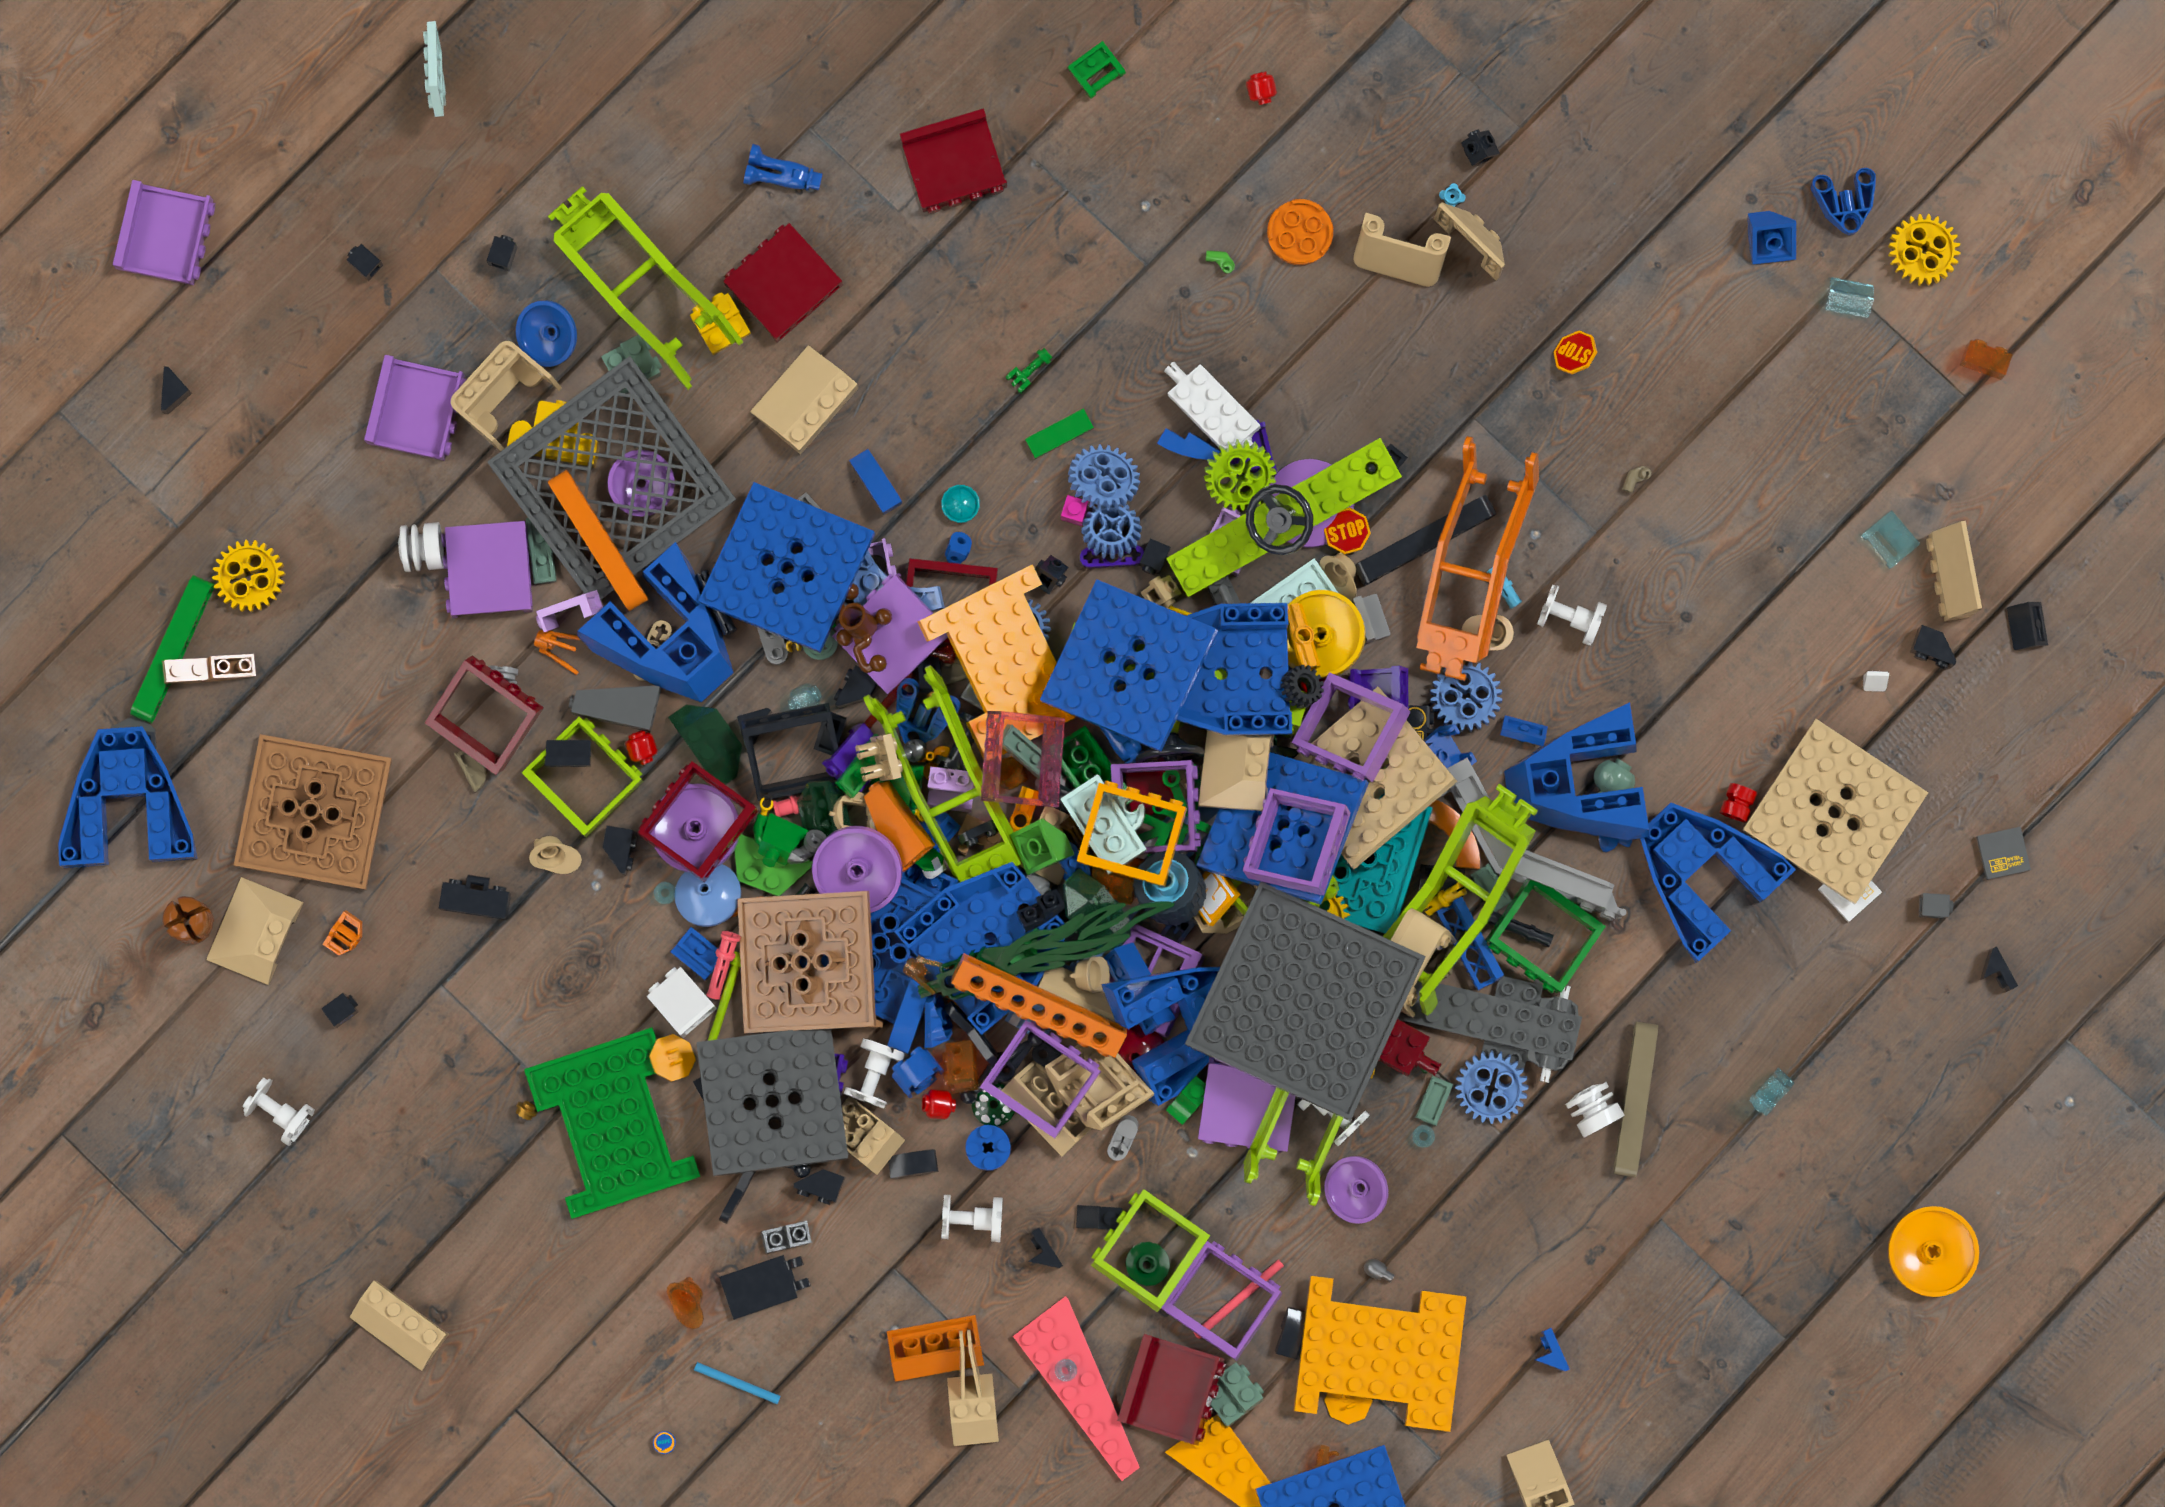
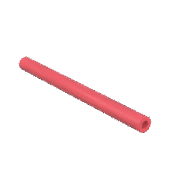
[1193,1259,1284,1339]

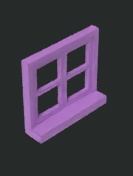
[1109,924,1205,1038]

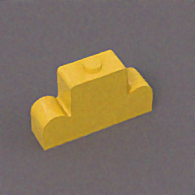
[507,400,599,468]

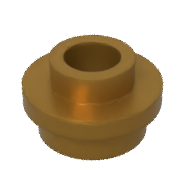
[516,1101,538,1120]

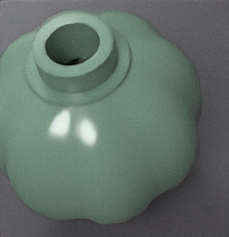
[1594,758,1635,793]

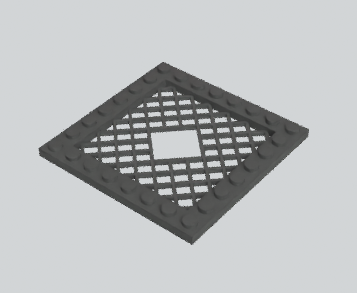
[487,356,737,600]

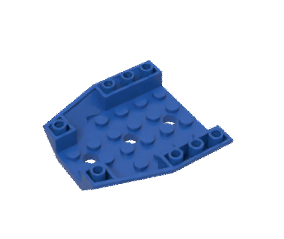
[1154,603,1292,735]
[894,862,1065,1035]

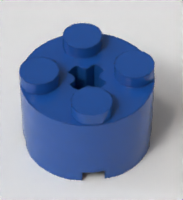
[892,1046,944,1098]
[966,1125,1011,1171]

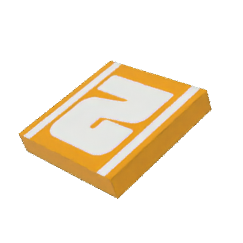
[1198,871,1240,926]

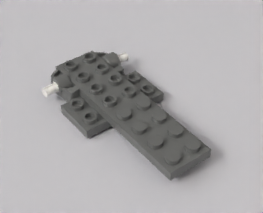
[1398,976,1582,1083]

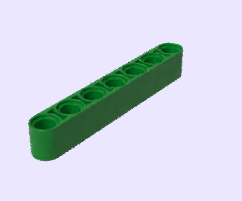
[130,575,214,724]

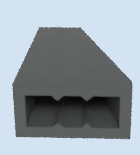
[569,686,661,732]

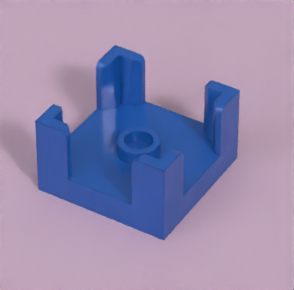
[1423,724,1477,768]

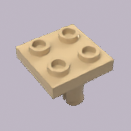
[855,733,902,781]

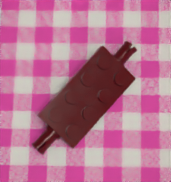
[1378,1019,1442,1077]

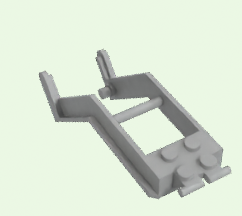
[1439,758,1626,921]

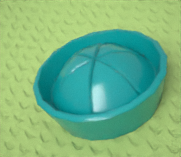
[941,485,980,523]

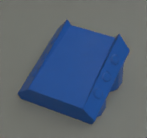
[925,992,953,1048]

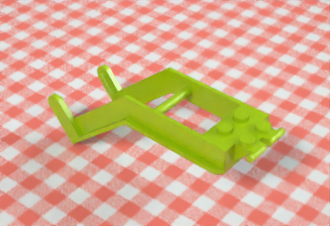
[548,186,743,390]
[863,665,1021,882]
[1383,784,1538,1016]
[1244,1087,1343,1206]

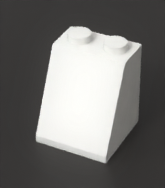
[647,967,717,1038]

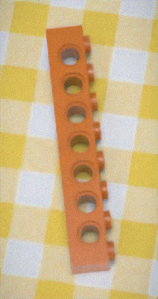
[952,953,1127,1058]

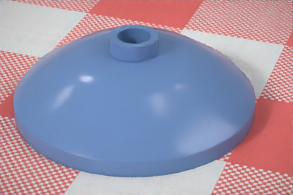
[675,864,741,927]

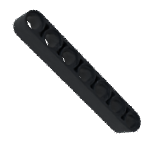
[1355,495,1497,586]

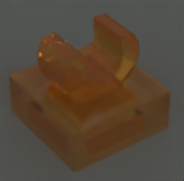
[1315,1445,1339,1467]

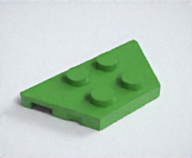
[735,834,813,896]

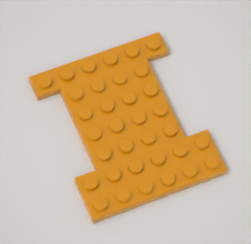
[917,564,1076,763]
[1294,1276,1466,1432]

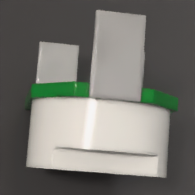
[915,848,946,879]

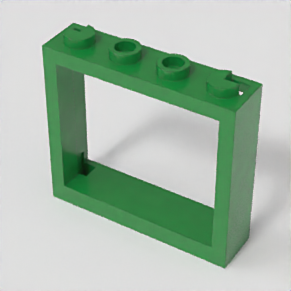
[1485,878,1606,993]

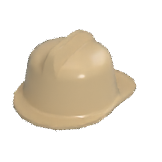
[1319,552,1357,602]
[1462,615,1514,650]
[529,836,582,874]
[1069,956,1110,993]

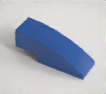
[1157,428,1221,460]
[849,449,902,515]
[887,978,928,1054]

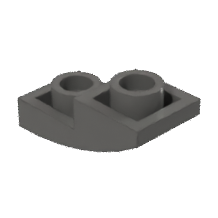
[761,1221,812,1254]

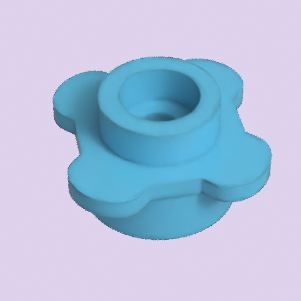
[1439,183,1465,207]

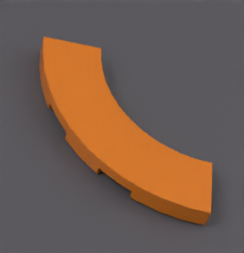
[1429,800,1480,870]

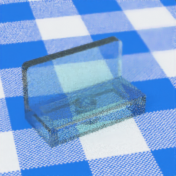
[1825,277,1874,318]

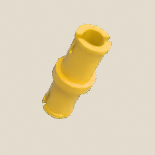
[1425,882,1467,916]

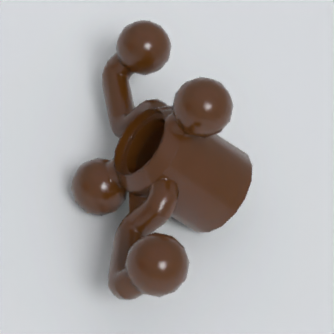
[836,583,892,673]

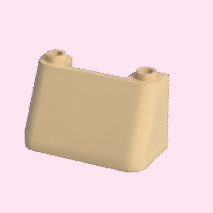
[1353,213,1451,287]

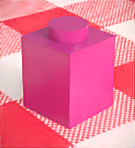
[1061,495,1089,526]

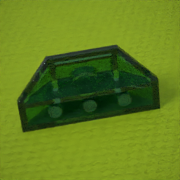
[668,704,742,785]
[797,780,851,837]
[1063,869,1131,951]

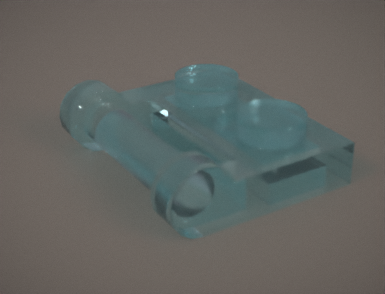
[1861,510,1920,569]

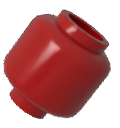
[1246,71,1277,105]
[625,730,658,765]
[922,1089,956,1120]

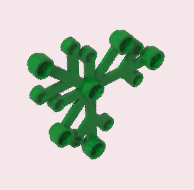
[1133,764,1212,871]

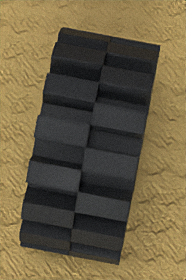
[1280,665,1324,708]

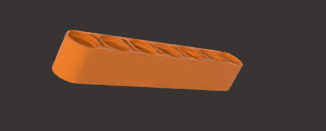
[547,470,648,612]

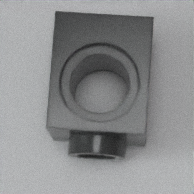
[1919,893,1953,919]

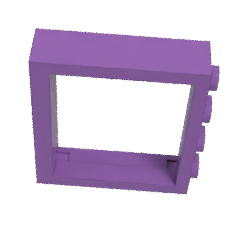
[1292,672,1410,782]
[1111,760,1201,855]
[1243,788,1351,896]
[980,1020,1101,1139]
[1161,1241,1282,1361]

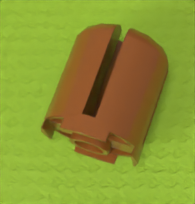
[162,896,214,944]

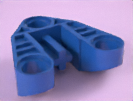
[1811,168,1876,235]
[896,678,961,744]

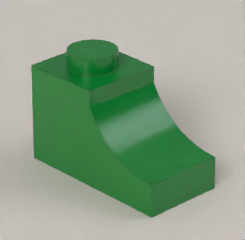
[1166,1076,1206,1125]

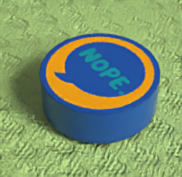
[653,1431,676,1454]

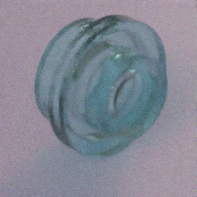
[654,882,675,904]
[1412,1125,1435,1148]
[1055,1359,1077,1382]

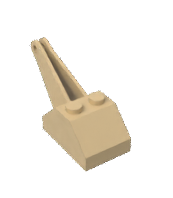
[947,1330,999,1446]

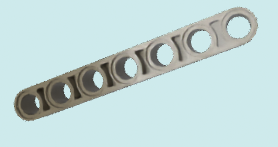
[1613,1021,1658,1178]

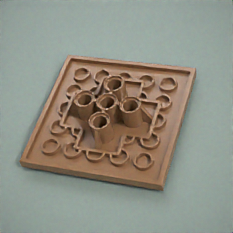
[234,734,392,890]
[737,891,876,1033]

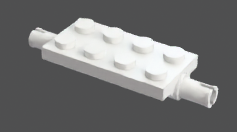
[1164,362,1261,449]

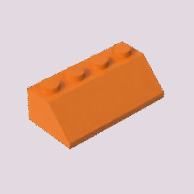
[887,1315,984,1382]

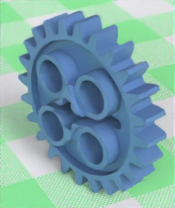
[1068,444,1140,511]
[1430,661,1502,732]
[1455,1050,1529,1124]

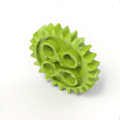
[1204,439,1277,511]

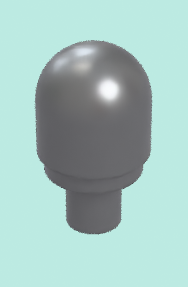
[1364,1259,1395,1283]

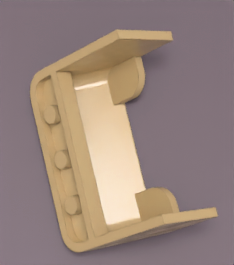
[451,341,562,452]
[1391,908,1457,1017]

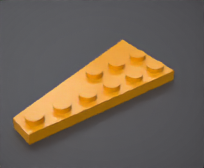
[1165,1414,1270,1507]

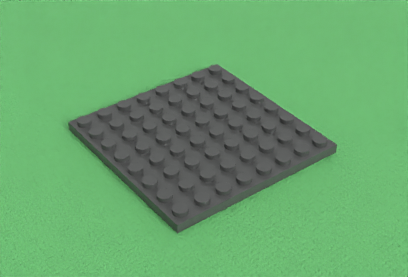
[1185,882,1426,1121]

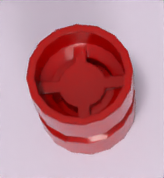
[1719,783,1757,823]

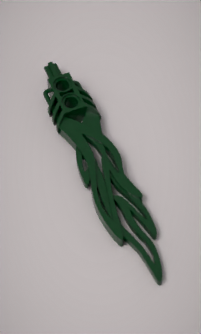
[917,901,1175,1000]

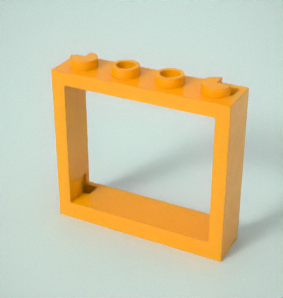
[1077,781,1187,887]

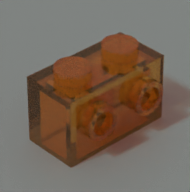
[1960,339,2013,380]
[943,1040,979,1093]

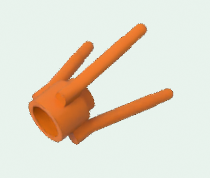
[534,629,581,675]

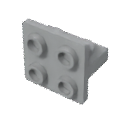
[1352,594,1390,644]

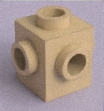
[1141,575,1182,608]

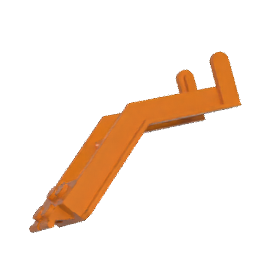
[1416,436,1539,681]

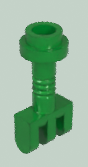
[1005,348,1053,393]

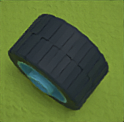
[1133,851,1206,926]

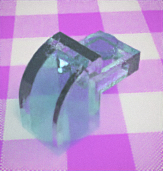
[1750,1068,1795,1116]

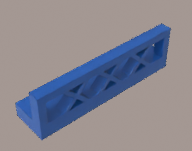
[1436,896,1504,991]

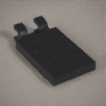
[719,1255,811,1320]

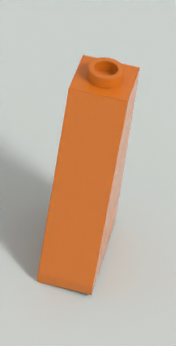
[864,781,935,872]

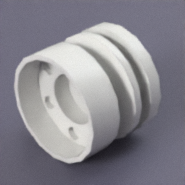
[398,522,444,572]
[1565,1082,1625,1137]

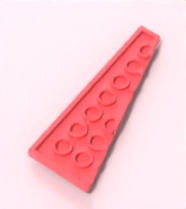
[1013,1296,1140,1481]

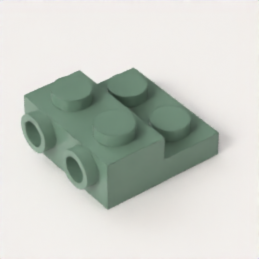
[601,335,663,394]
[1210,1362,1264,1428]

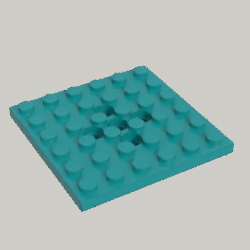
[1287,793,1433,934]

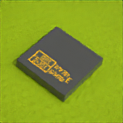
[1976,827,2031,880]

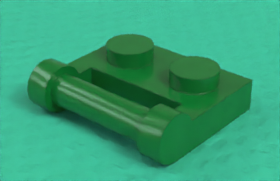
[1067,41,1126,99]

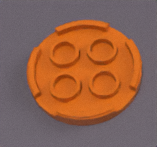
[1267,199,1333,265]

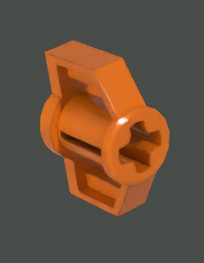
[323,910,362,955]

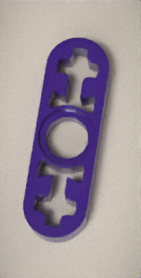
[1080,545,1144,569]

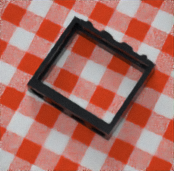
[741,703,838,801]

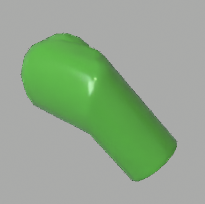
[1206,250,1235,274]

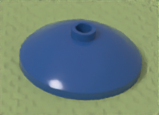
[516,300,577,367]

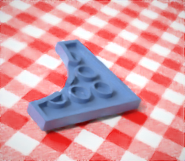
[853,550,945,612]

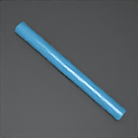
[694,1362,781,1404]

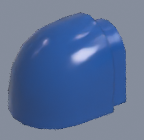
[945,532,972,564]

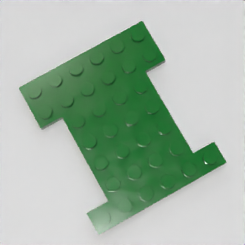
[524,1027,701,1219]

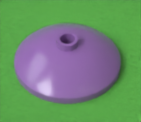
[608,450,675,516]
[1325,1156,1388,1223]

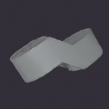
[1107,1115,1139,1161]

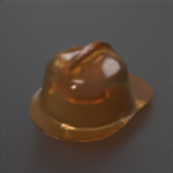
[981,756,1028,790]
[666,1277,704,1329]

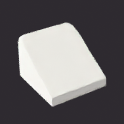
[1863,671,1889,692]

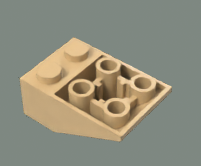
[841,1096,905,1175]
[1506,1440,1575,1507]

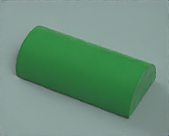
[1048,725,1134,806]

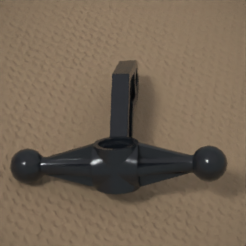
[944,1001,1044,1104]
[719,1164,811,1224]

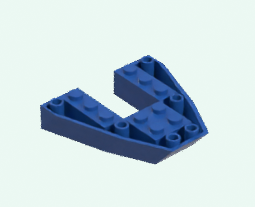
[577,542,734,702]
[1504,702,1650,840]
[58,726,198,868]
[1640,803,1796,963]
[1101,967,1220,1106]

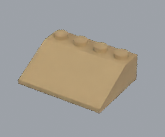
[750,346,858,455]
[1926,521,1982,622]

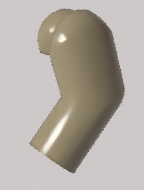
[1622,466,1652,493]

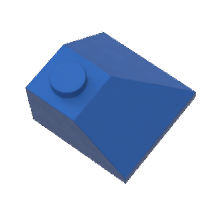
[1748,211,1796,264]

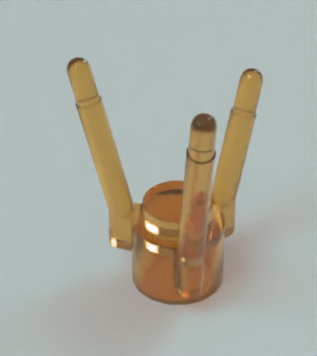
[903,955,951,1000]

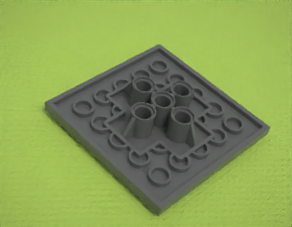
[696,1029,848,1177]

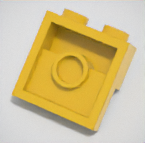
[690,292,751,355]

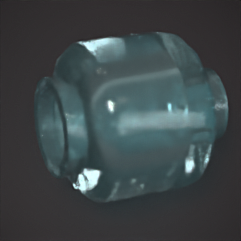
[788,683,822,710]

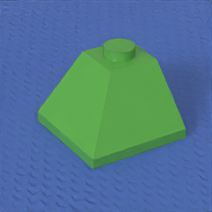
[1010,818,1074,876]

